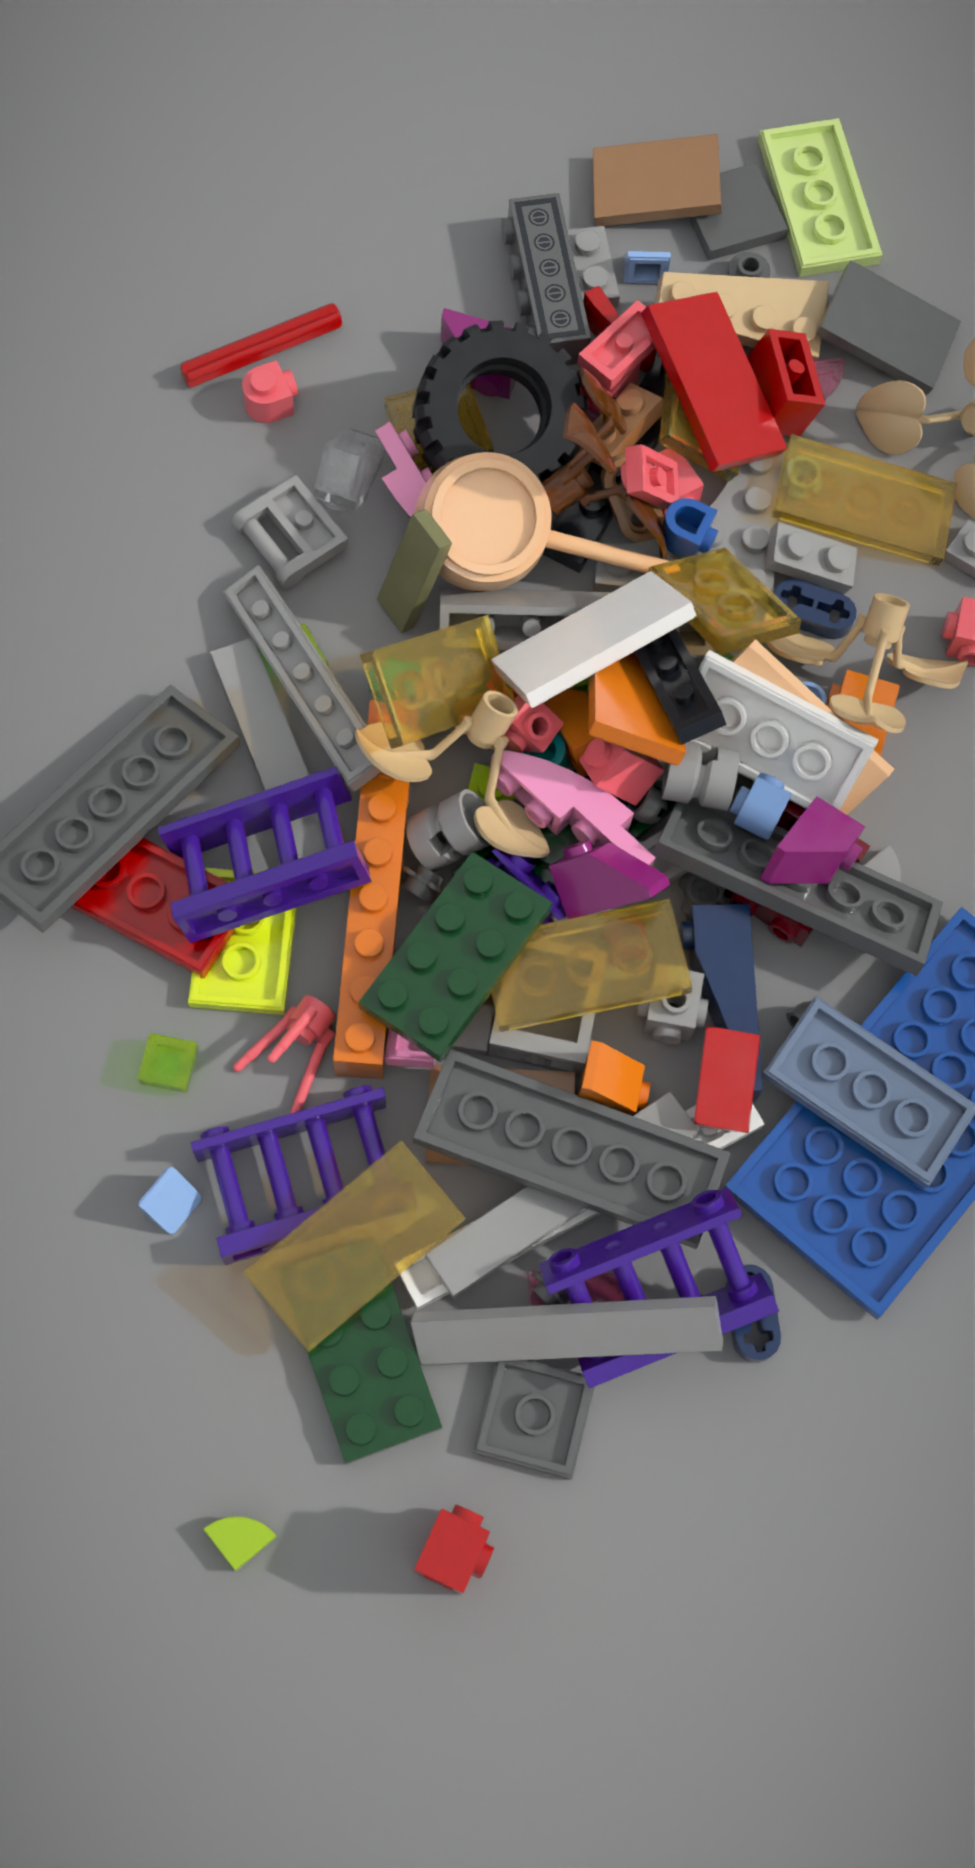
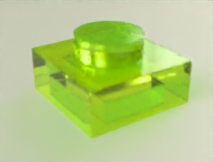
[138,1033,199,1093]

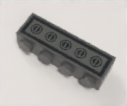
[501,193,591,365]

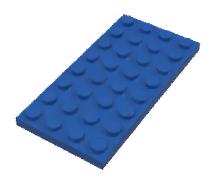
[723,907,975,1320]

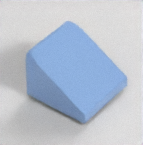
[623,251,671,284]
[138,1166,202,1235]

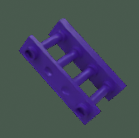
[158,766,372,943]
[190,1085,416,1265]
[539,1187,779,1389]

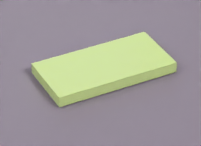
[758,118,883,277]

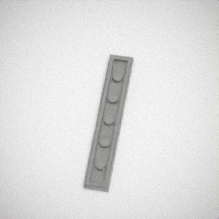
[222,565,381,792]
[210,637,325,859]
[425,1091,699,1299]
[411,1296,723,1365]

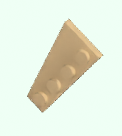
[655,272,830,362]

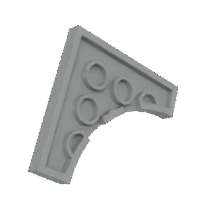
[593,454,781,612]

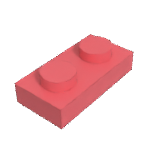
[577,300,656,390]
[621,444,679,509]

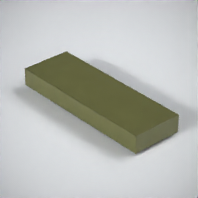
[377,509,452,632]

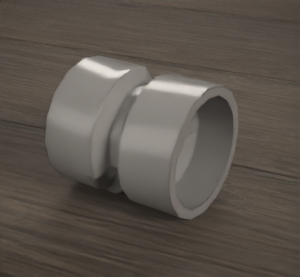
[661,742,739,811]
[406,789,490,871]

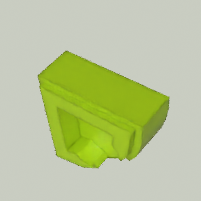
[204,1517,278,1571]

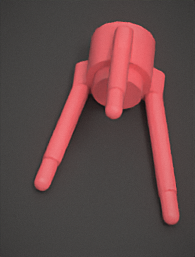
[233,995,336,1114]

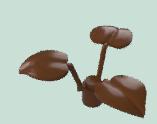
[541,368,667,559]

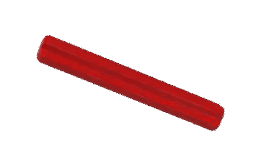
[180,303,342,387]

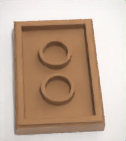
[593,134,722,227]

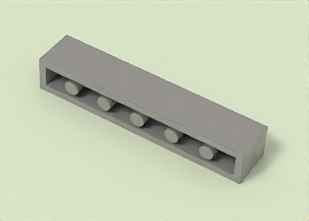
[439,588,717,655]

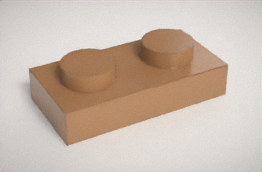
[577,382,667,468]

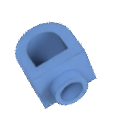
[729,773,792,841]

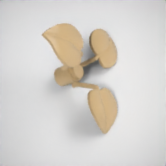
[856,338,975,520]
[762,593,968,733]
[354,691,550,858]

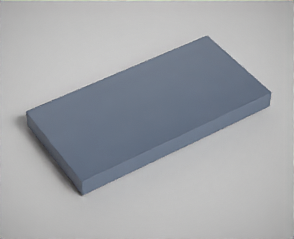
[762,996,975,1189]

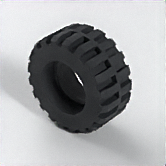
[412,320,588,482]

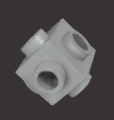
[636,965,708,1044]

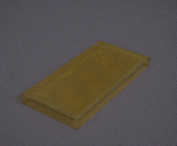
[771,434,957,566]
[360,615,515,749]
[491,898,693,1032]
[243,1141,466,1352]

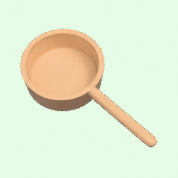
[415,452,679,592]

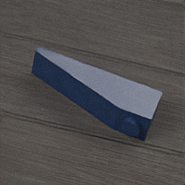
[680,904,763,1102]

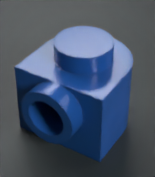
[662,498,719,563]

